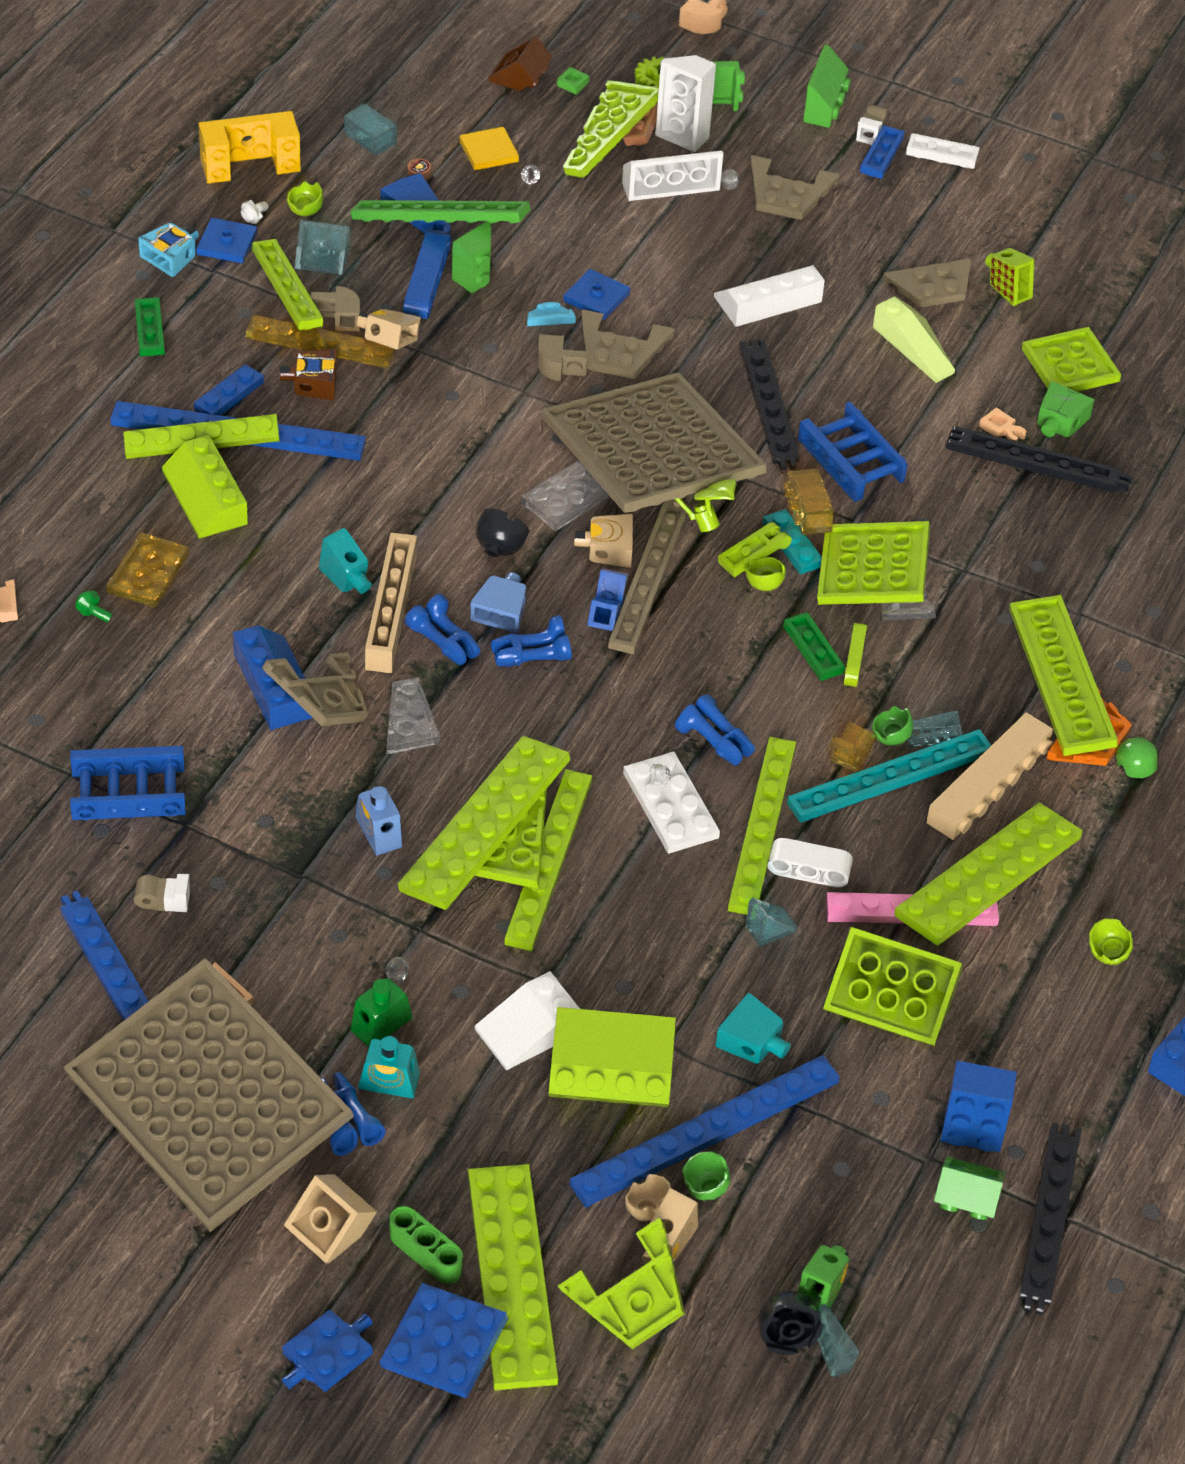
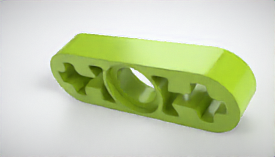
[844,623,867,687]

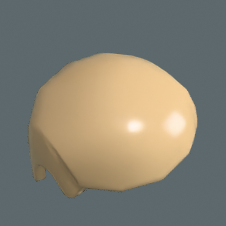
[625,1174,671,1221]

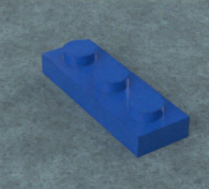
[860,125,905,179]
[194,364,264,416]

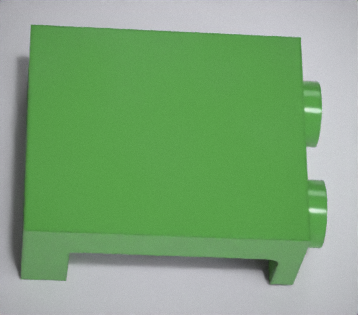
[712,61,745,111]

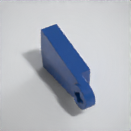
[380,173,451,234]

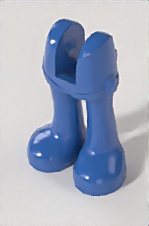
[405,594,480,666]
[491,615,572,667]
[675,694,755,766]
[321,1072,386,1156]

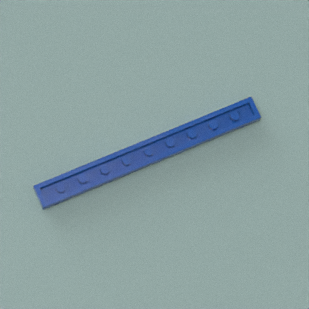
[110,401,366,461]
[570,1055,839,1208]

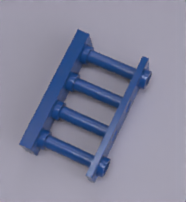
[798,402,908,502]
[70,746,186,820]

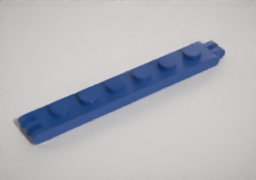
[60,891,149,1021]

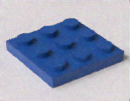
[380,1283,508,1399]

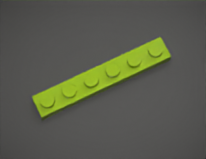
[252,239,323,330]
[123,414,280,459]

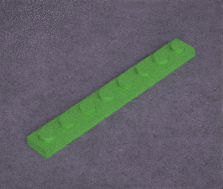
[350,200,531,223]

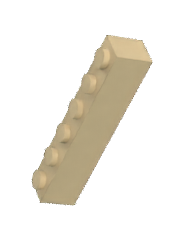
[365,533,417,673]
[926,712,1053,840]

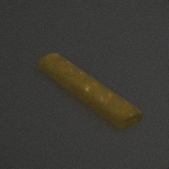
[246,315,396,368]

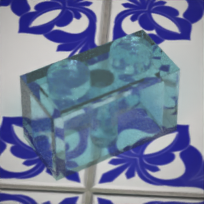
[344,103,397,156]

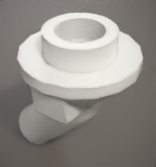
[241,200,268,224]

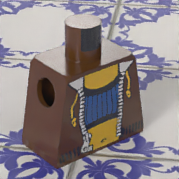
[280,349,337,400]

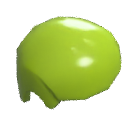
[287,181,324,216]
[745,557,786,591]
[1089,918,1133,965]

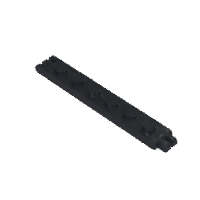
[739,339,799,471]
[946,426,1132,492]
[1019,1122,1082,1315]

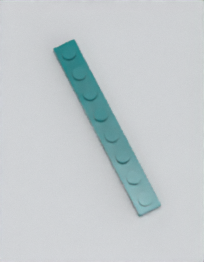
[787,729,992,823]

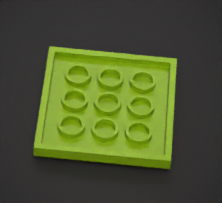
[817,521,930,605]

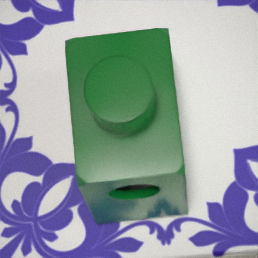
[351,978,412,1048]

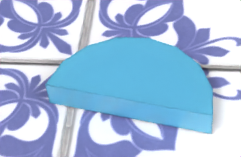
[527,302,576,326]

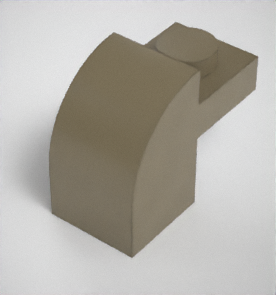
[311,286,360,331]
[538,334,588,381]

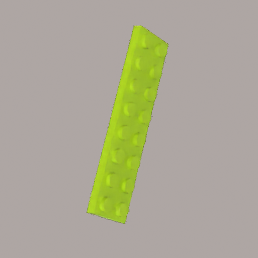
[1009,595,1118,756]
[398,736,570,910]
[894,802,1083,946]
[468,1164,558,1390]

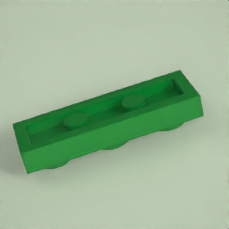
[134,297,165,357]
[783,612,845,681]

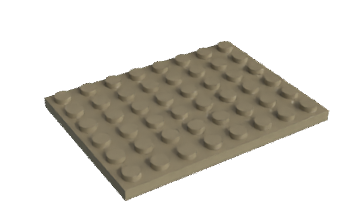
[542,372,766,513]
[63,958,354,1232]

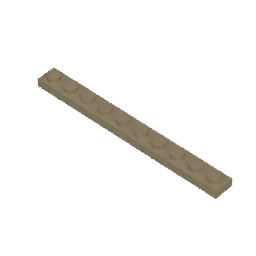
[608,493,696,655]

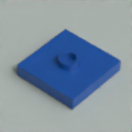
[197,218,257,263]
[563,269,631,320]

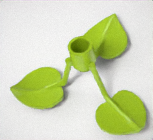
[628,479,736,532]

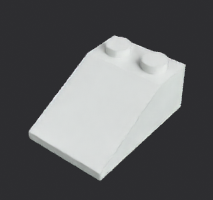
[475,971,580,1070]

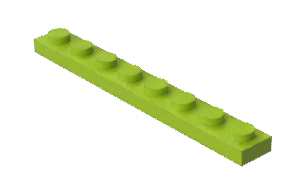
[728,737,796,917]
[505,769,592,951]

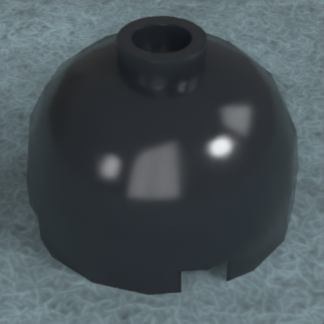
[476,508,530,558]
[758,1291,823,1355]

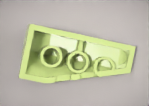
[873,296,955,383]

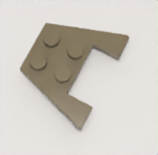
[750,155,840,220]
[581,309,675,379]
[262,652,368,726]

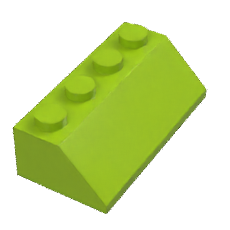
[162,435,248,539]

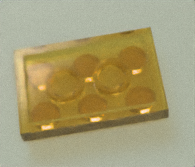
[106,532,189,608]

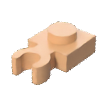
[979,408,1026,442]

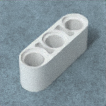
[768,838,853,887]

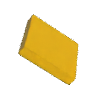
[459,127,519,170]

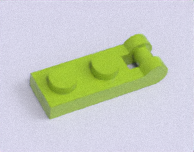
[718,522,792,578]

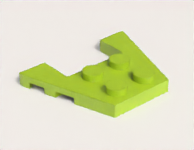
[558,1218,685,1349]

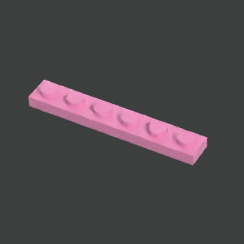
[826,892,999,926]

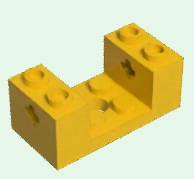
[199,111,300,184]

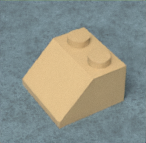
[284,1174,377,1263]

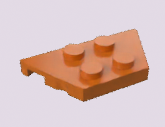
[1046,688,1132,766]

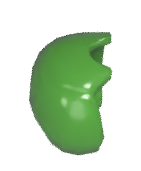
[872,706,914,746]
[1116,737,1158,778]
[683,1151,731,1201]

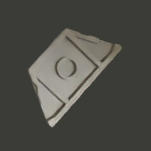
[883,258,971,308]

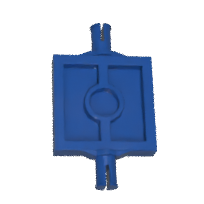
[282,1310,373,1392]

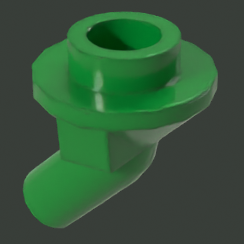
[75,590,112,623]

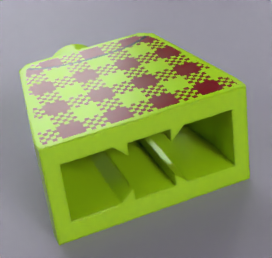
[985,248,1034,306]

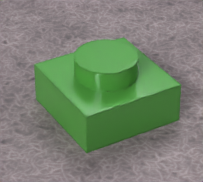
[557,67,589,94]

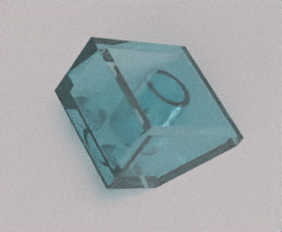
[294,220,352,275]

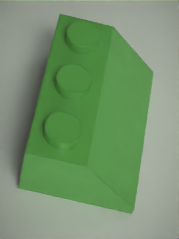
[803,45,851,128]

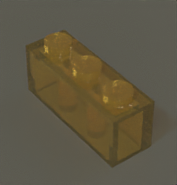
[783,468,833,535]

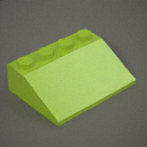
[823,927,963,1046]
[549,1007,676,1107]

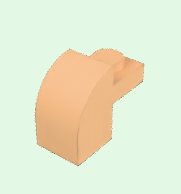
[679,0,727,34]

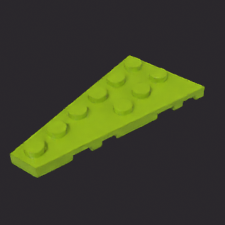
[563,80,659,178]
[475,789,547,889]

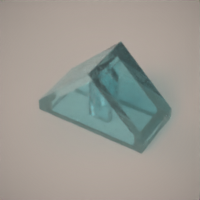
[746,898,798,947]

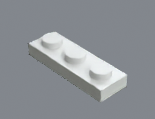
[906,133,980,169]

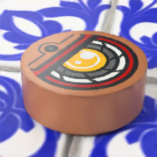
[407,158,431,179]

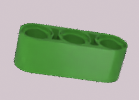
[390,1206,463,1284]

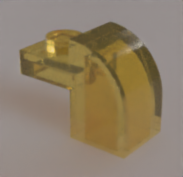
[829,721,877,772]

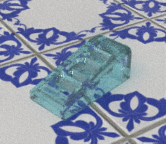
[908,710,963,746]
[818,1304,859,1377]

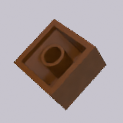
[487,36,553,91]

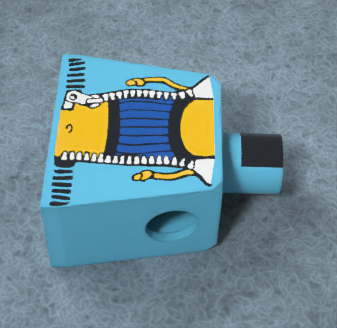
[138,223,198,277]

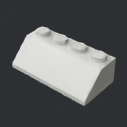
[655,55,716,152]
[622,151,723,201]
[714,265,825,327]

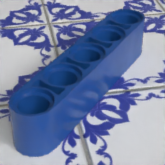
[403,231,451,319]

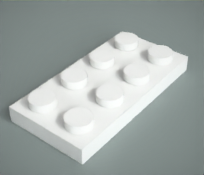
[623,752,720,854]

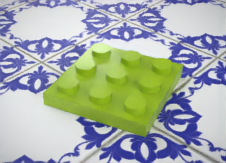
[1022,327,1121,392]

